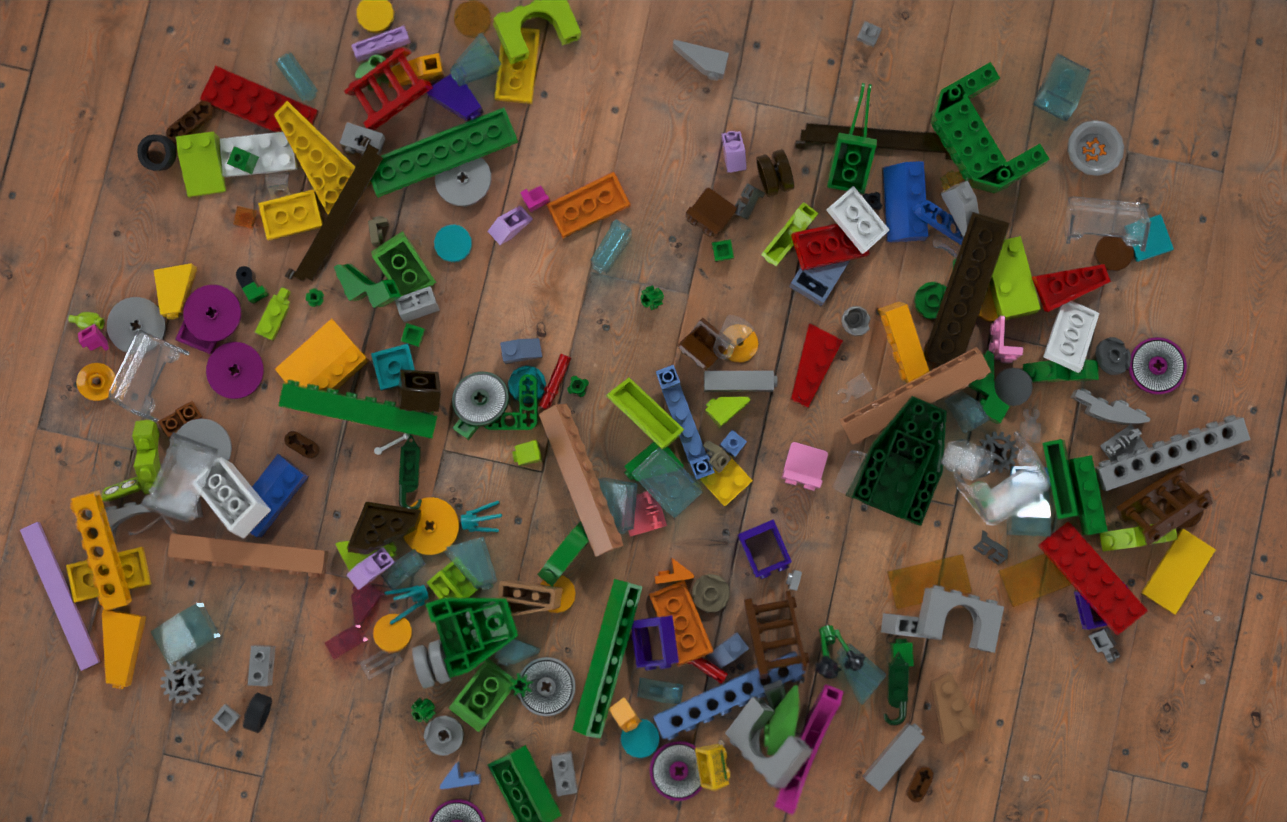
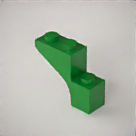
[334,264,401,308]
[967,350,1010,424]
[1023,359,1099,383]

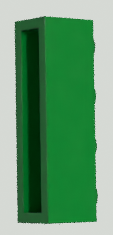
[1042,439,1080,519]
[1069,455,1108,535]

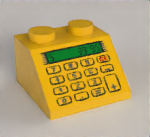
[695,744,730,790]

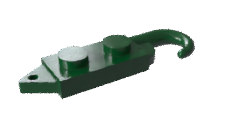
[399,435,422,509]
[883,652,909,726]

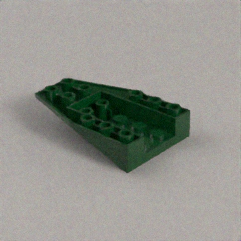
[845,396,947,526]

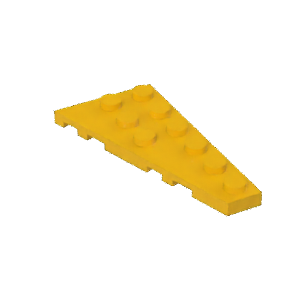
[274,101,371,215]

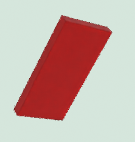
[791,224,870,271]

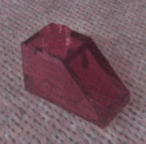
[351,583,384,625]
[325,624,368,660]

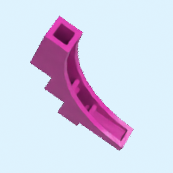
[774,684,843,815]

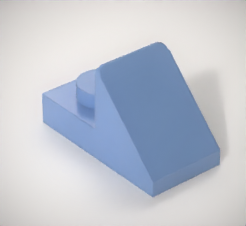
[440,761,481,789]

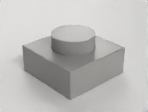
[786,570,802,591]
[212,704,241,732]

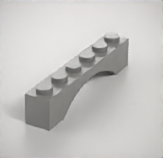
[86,491,203,537]

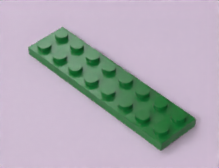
[371,107,519,198]

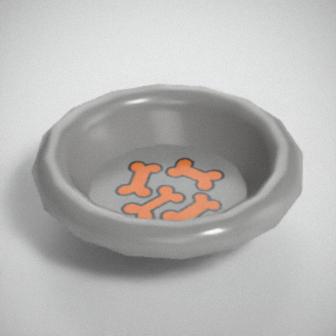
[1067,120,1124,176]

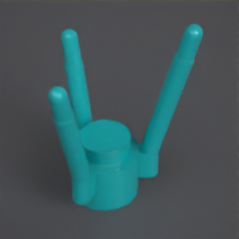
[461,500,502,532]
[384,585,429,624]

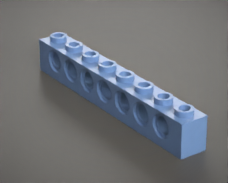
[653,651,805,740]

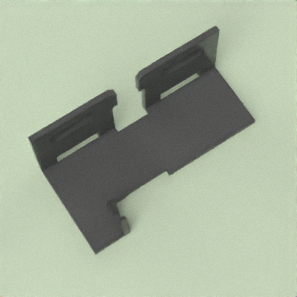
[735,183,765,220]
[973,530,1008,565]

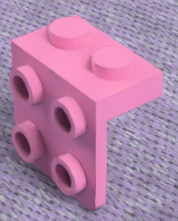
[989,316,1023,363]
[781,442,828,491]

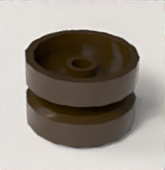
[756,149,794,197]

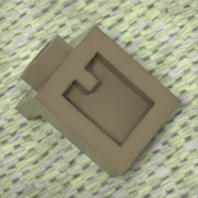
[368,216,390,247]
[703,440,731,473]

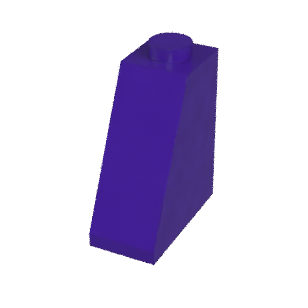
[427,70,483,122]

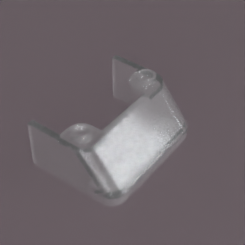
[1064,197,1151,252]
[108,330,190,422]
[954,431,1050,525]

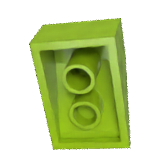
[176,131,226,197]

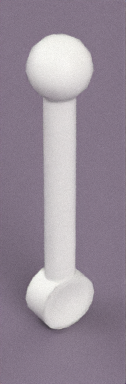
[374,433,411,455]

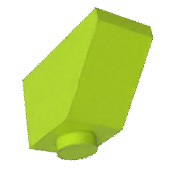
[512,440,542,466]

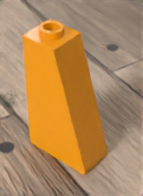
[102,609,146,689]

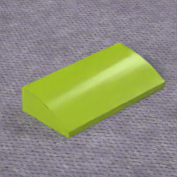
[606,378,685,449]

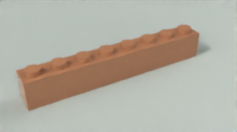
[839,347,991,445]
[539,403,624,557]
[168,534,329,577]

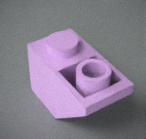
[722,131,746,172]
[347,547,395,590]

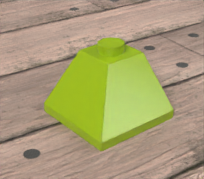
[705,397,750,428]

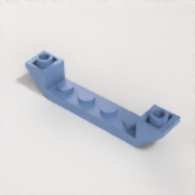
[655,365,715,480]

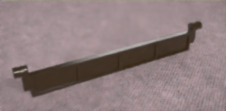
[795,123,952,160]
[285,136,383,282]

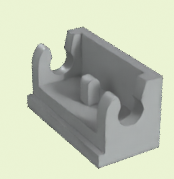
[395,286,440,323]

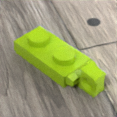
[255,287,291,341]

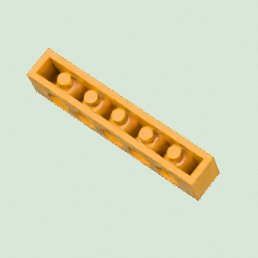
[70,490,132,611]

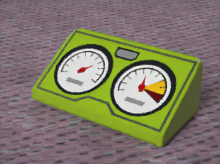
[101,477,142,502]

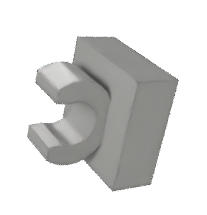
[856,21,882,47]

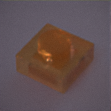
[233,206,257,230]

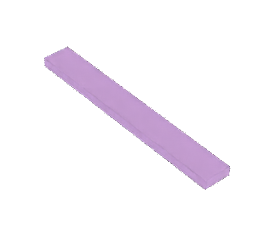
[20,522,101,671]

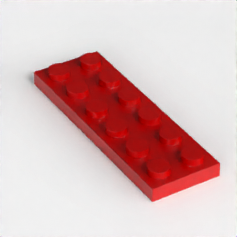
[199,65,319,133]
[1038,521,1148,636]

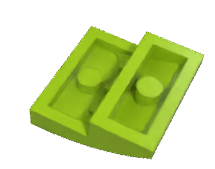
[426,556,483,599]

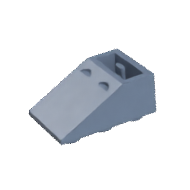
[789,260,850,306]

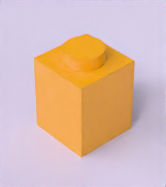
[609,698,641,732]

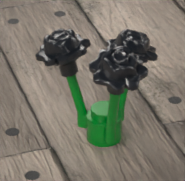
[815,625,866,679]

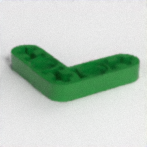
[484,374,538,430]

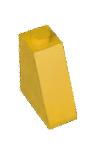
[154,263,197,319]

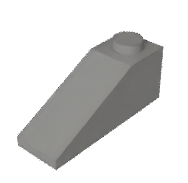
[673,39,729,81]
[941,180,979,237]
[881,613,942,640]

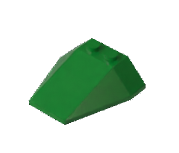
[425,597,518,678]

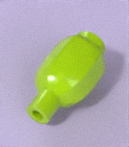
[68,312,105,330]

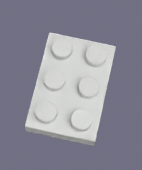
[826,186,889,254]

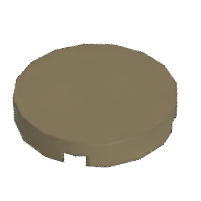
[691,574,730,613]

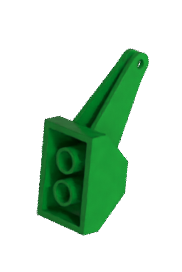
[827,83,877,194]

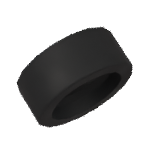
[137,134,177,171]
[243,693,272,733]

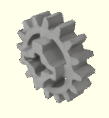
[161,661,205,703]

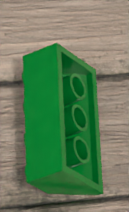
[487,745,562,822]

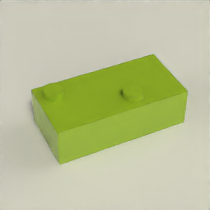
[990,236,1041,321]

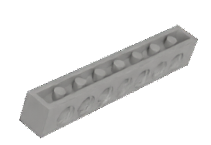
[1095,415,1250,491]

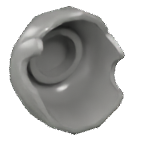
[842,306,871,336]

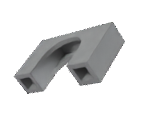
[916,585,1004,653]
[725,697,813,788]

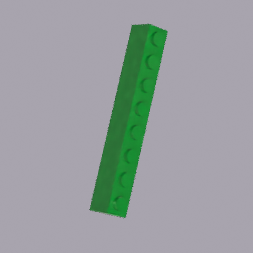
[278,379,437,439]
[572,579,643,739]

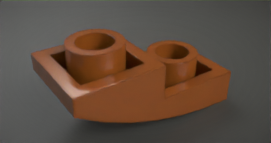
[158,401,202,439]

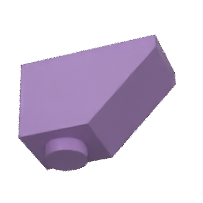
[488,205,533,245]

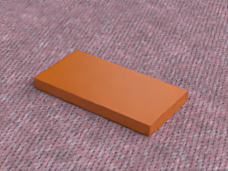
[546,172,631,239]
[649,580,714,667]

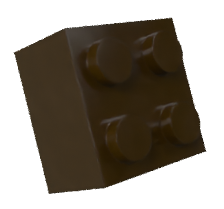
[398,369,441,412]

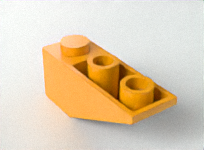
[388,53,445,88]

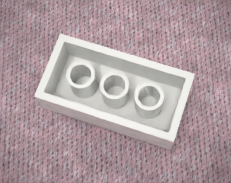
[192,456,271,539]

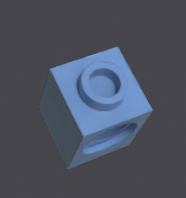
[719,430,747,458]

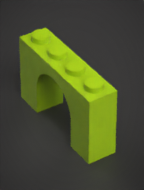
[493,0,581,65]

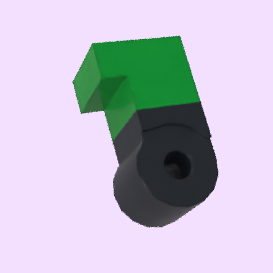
[236,266,270,304]

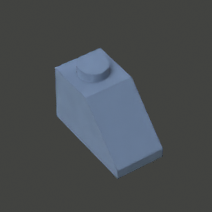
[500,338,543,364]
[706,632,749,669]

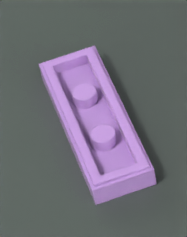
[352,26,411,62]

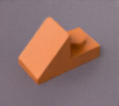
[655,558,694,584]

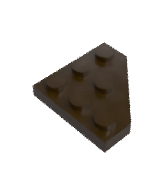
[347,502,422,555]

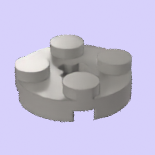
[424,715,464,756]

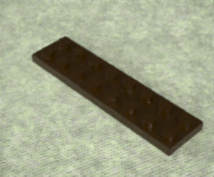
[924,212,1010,365]

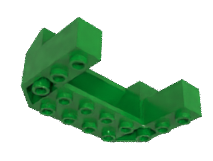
[930,62,1050,194]

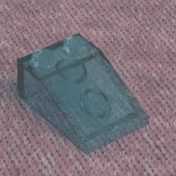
[1033,53,1091,121]
[632,447,703,518]
[1007,477,1051,537]
[150,603,221,666]

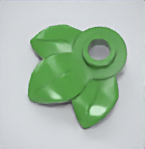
[355,55,389,91]

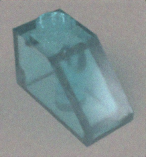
[381,549,426,590]
[495,639,541,666]
[637,677,684,704]

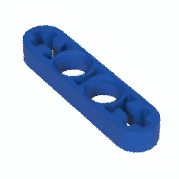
[915,200,964,245]

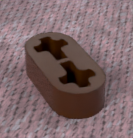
[284,431,320,459]
[906,766,934,802]

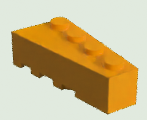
[877,301,929,383]

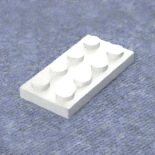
[220,132,298,177]
[1043,301,1099,373]

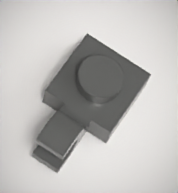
[1088,627,1120,663]

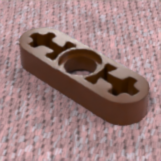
[166,101,215,144]

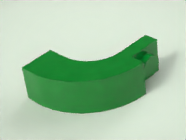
[537,521,589,586]

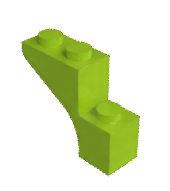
[761,202,819,266]
[132,419,164,494]
[1099,523,1178,552]

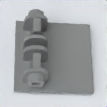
[1100,424,1154,473]

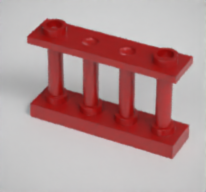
[344,47,433,130]

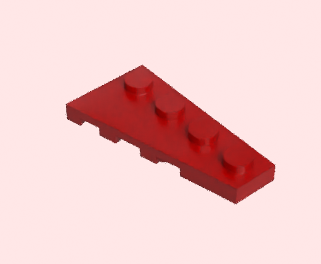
[1031,264,1111,312]
[790,323,843,408]

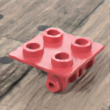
[619,489,667,537]

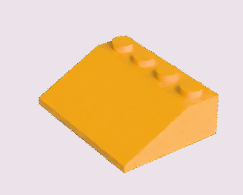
[275,318,370,391]

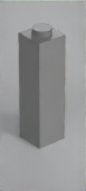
[704,371,777,392]
[862,723,925,792]

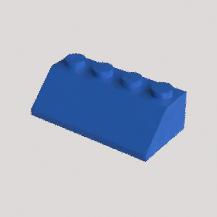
[883,161,928,242]
[250,453,309,538]

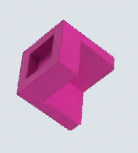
[520,186,550,213]
[78,324,109,351]

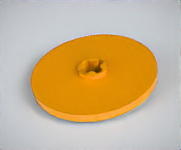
[403,497,459,555]

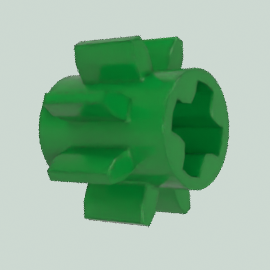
[640,285,664,310]
[509,673,533,697]
[411,698,436,723]

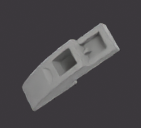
[1070,388,1151,425]

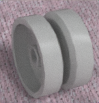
[412,640,451,689]

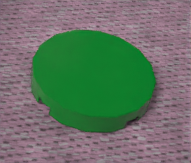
[914,281,947,320]

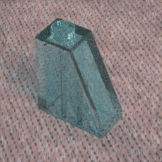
[450,33,501,86]
[274,50,318,102]
[590,219,632,274]
[945,391,990,433]
[598,477,638,534]
[445,536,497,591]
[836,643,887,705]

